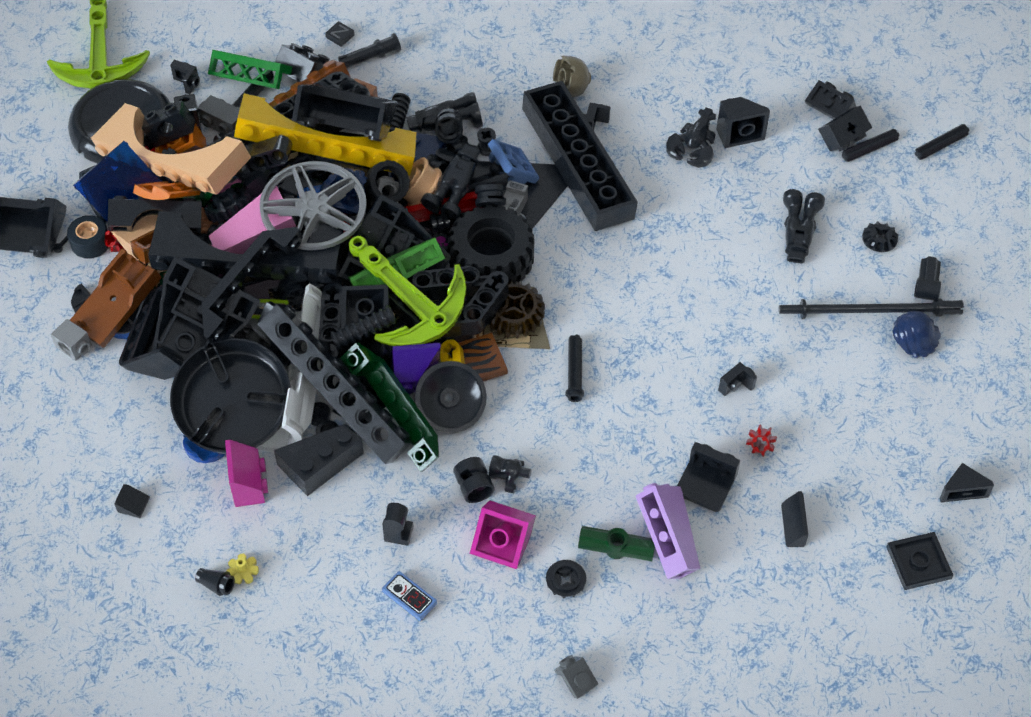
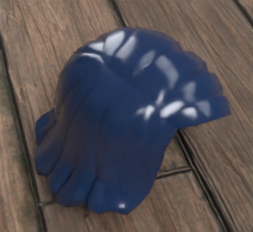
[320,168,367,215]
[893,311,941,358]

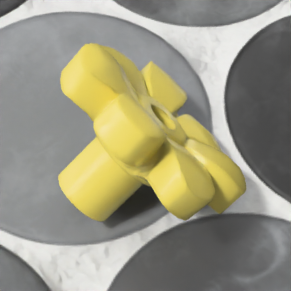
[226,553,259,584]

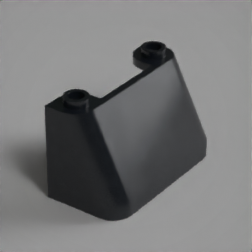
[0,197,67,258]

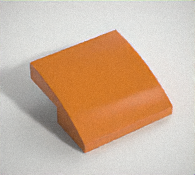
[133,181,201,200]

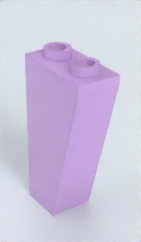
[636,483,700,579]

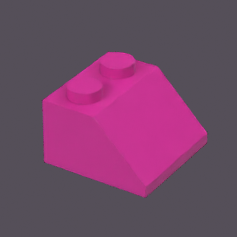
[225,440,268,507]
[470,500,536,569]

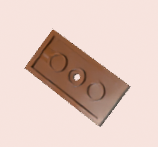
[70,249,162,348]

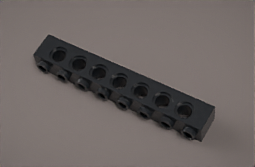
[257,304,412,464]

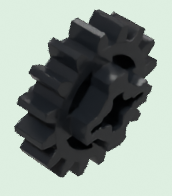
[204,187,253,223]

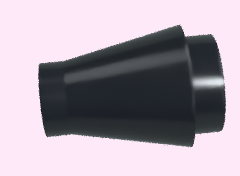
[195,568,235,596]

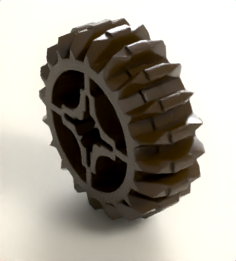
[485,280,545,339]

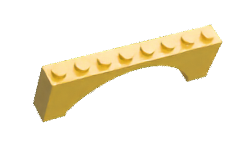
[234,93,417,176]

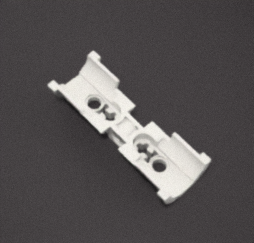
[257,284,325,452]

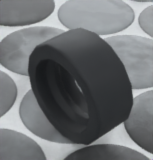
[364,160,410,202]

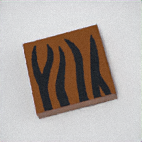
[449,333,508,381]

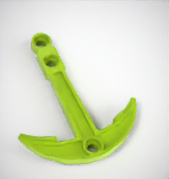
[47,0,150,89]
[349,236,466,346]

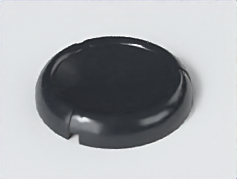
[68,79,170,166]
[170,338,291,454]

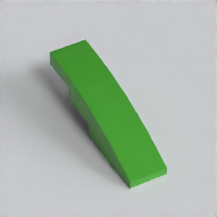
[348,238,445,286]

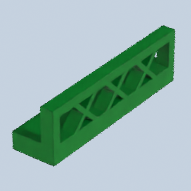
[208,49,292,89]

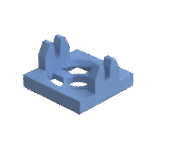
[488,139,540,184]

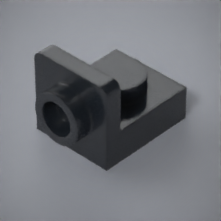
[718,362,757,396]

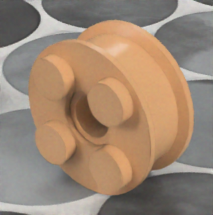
[403,157,442,206]

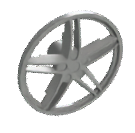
[260,161,367,250]

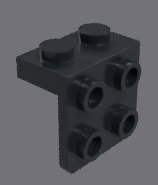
[677,442,740,512]

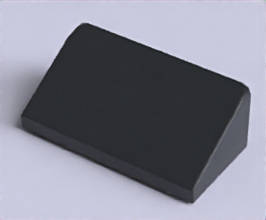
[781,491,808,547]

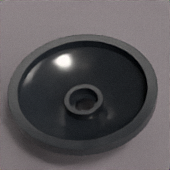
[415,361,487,433]

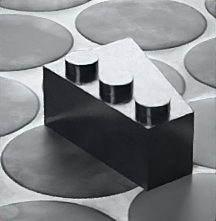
[274,424,364,496]

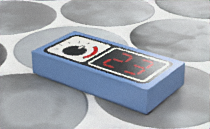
[382,571,437,621]

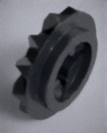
[862,221,899,252]
[546,560,586,599]

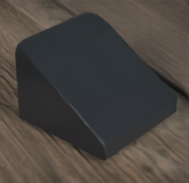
[114,484,150,518]

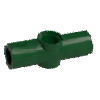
[578,526,655,562]

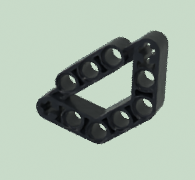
[389,266,509,338]

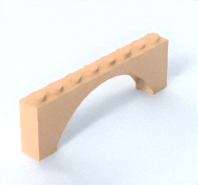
[91,103,251,195]

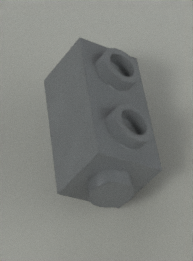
[198,95,240,135]

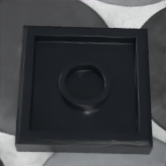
[886,532,953,590]

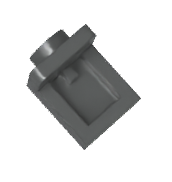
[554,655,598,699]

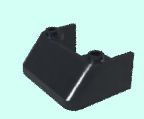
[292,84,397,141]
[119,285,183,380]

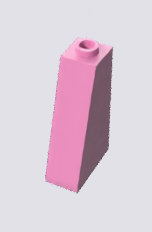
[209,186,296,255]

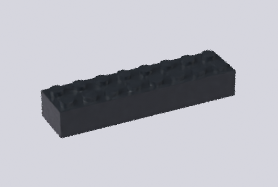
[522,81,638,231]

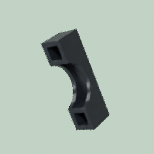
[108,196,202,233]

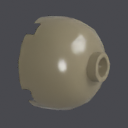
[553,55,591,98]

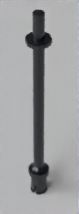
[779,298,964,319]

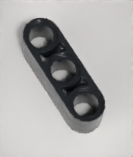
[235,135,293,177]

